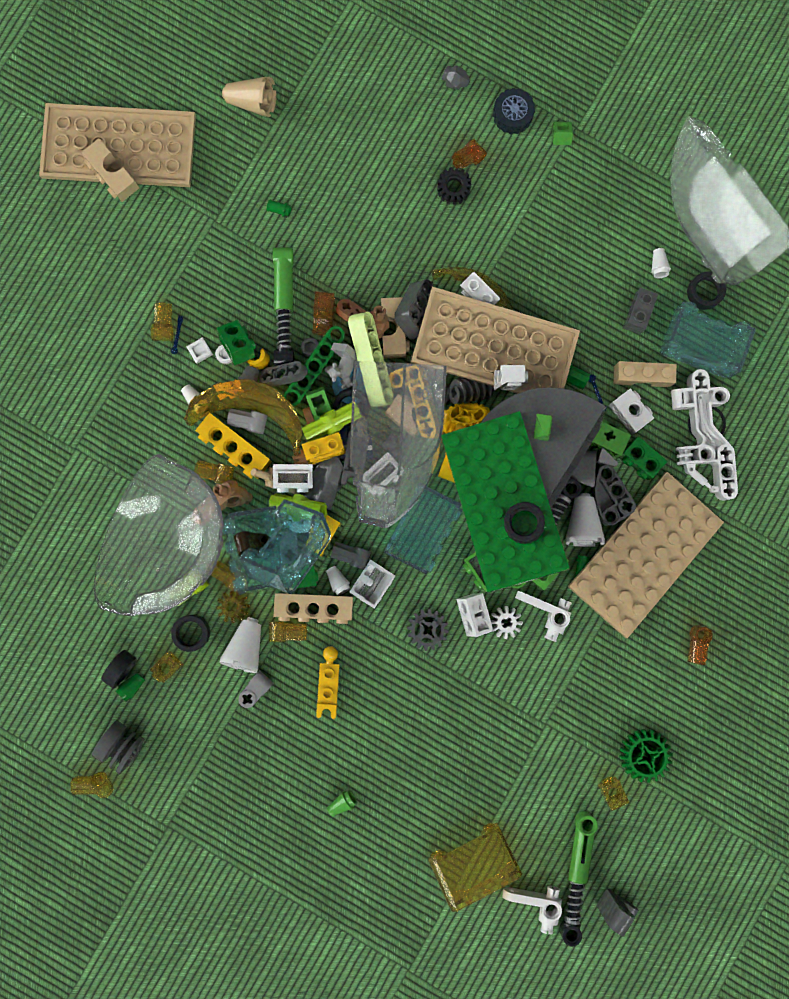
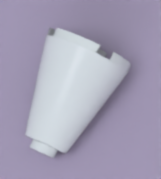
[566,493,605,547]
[220,617,261,673]

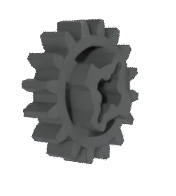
[407,608,449,651]

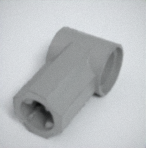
[227,409,267,434]

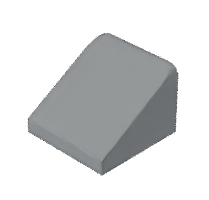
[596,448,618,468]

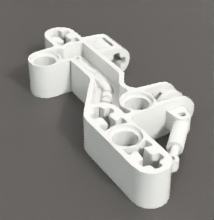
[671,369,738,501]

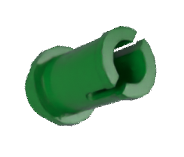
[267,199,292,218]
[575,555,589,577]

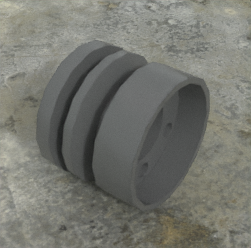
[92,720,145,775]

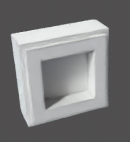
[186,337,213,364]

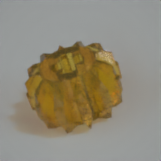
[216,590,250,623]

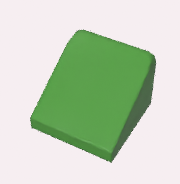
[553,122,573,145]

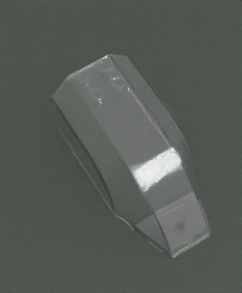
[670,115,789,285]
[350,361,447,528]

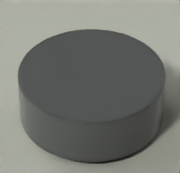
[301,338,320,357]

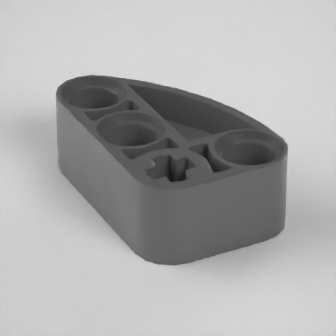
[395,279,433,340]
[592,465,636,526]

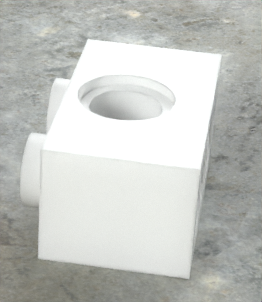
[609,388,654,434]

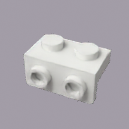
[460,272,500,305]

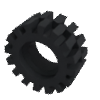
[437,167,472,205]

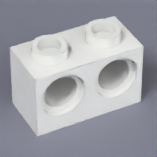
[456,593,493,637]

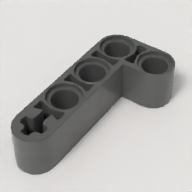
[596,888,639,937]

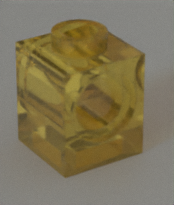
[150,651,184,683]
[598,776,630,811]

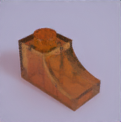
[312,291,336,336]

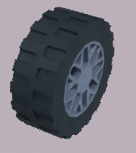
[493,88,535,134]

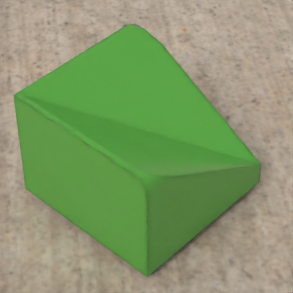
[533,414,552,441]

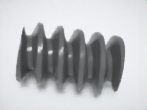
[449,379,493,404]

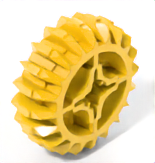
[442,402,490,433]

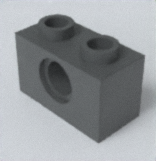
[623,288,658,335]

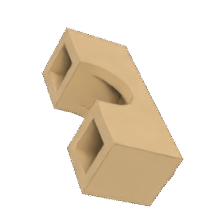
[81,138,139,202]
[381,297,410,359]
[613,361,677,387]

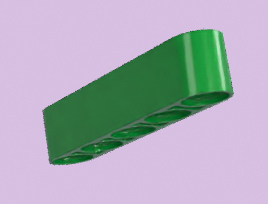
[283,326,345,406]

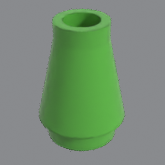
[327,790,357,817]

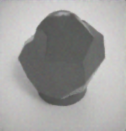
[442,66,470,90]

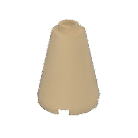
[222,77,277,117]

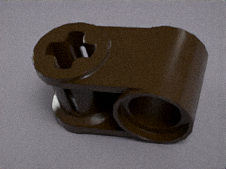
[233,531,273,558]

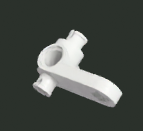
[515,591,572,642]
[502,886,562,934]

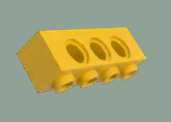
[195,412,272,479]

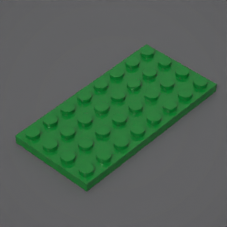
[441,411,570,593]

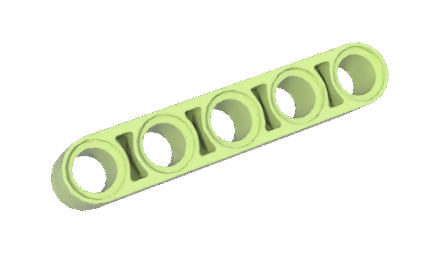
[348,312,393,407]

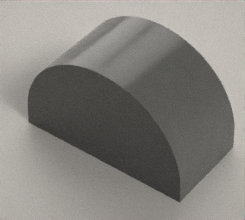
[481,387,606,508]

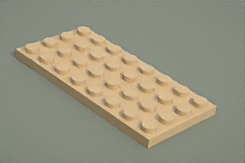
[39,103,196,187]
[411,286,580,394]
[568,472,724,638]

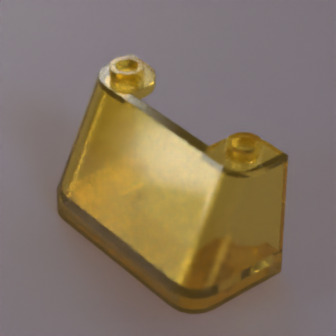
[428,822,522,912]

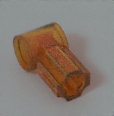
[452,139,487,169]
[687,625,713,665]

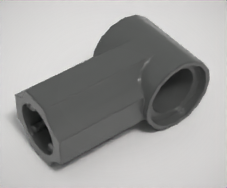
[331,542,372,570]

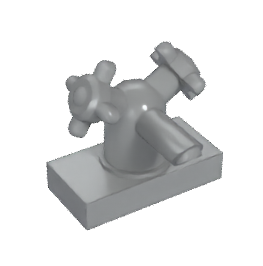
[325,343,359,389]

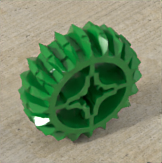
[619,729,673,783]

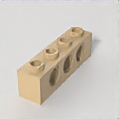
[274,593,353,624]

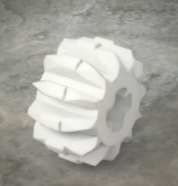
[491,606,523,639]

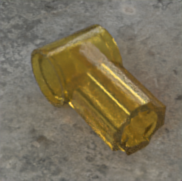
[151,302,174,341]
[194,460,235,484]
[207,559,248,593]
[269,622,307,642]
[70,772,114,798]

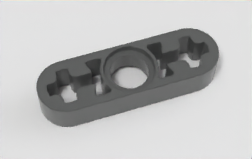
[259,361,308,388]

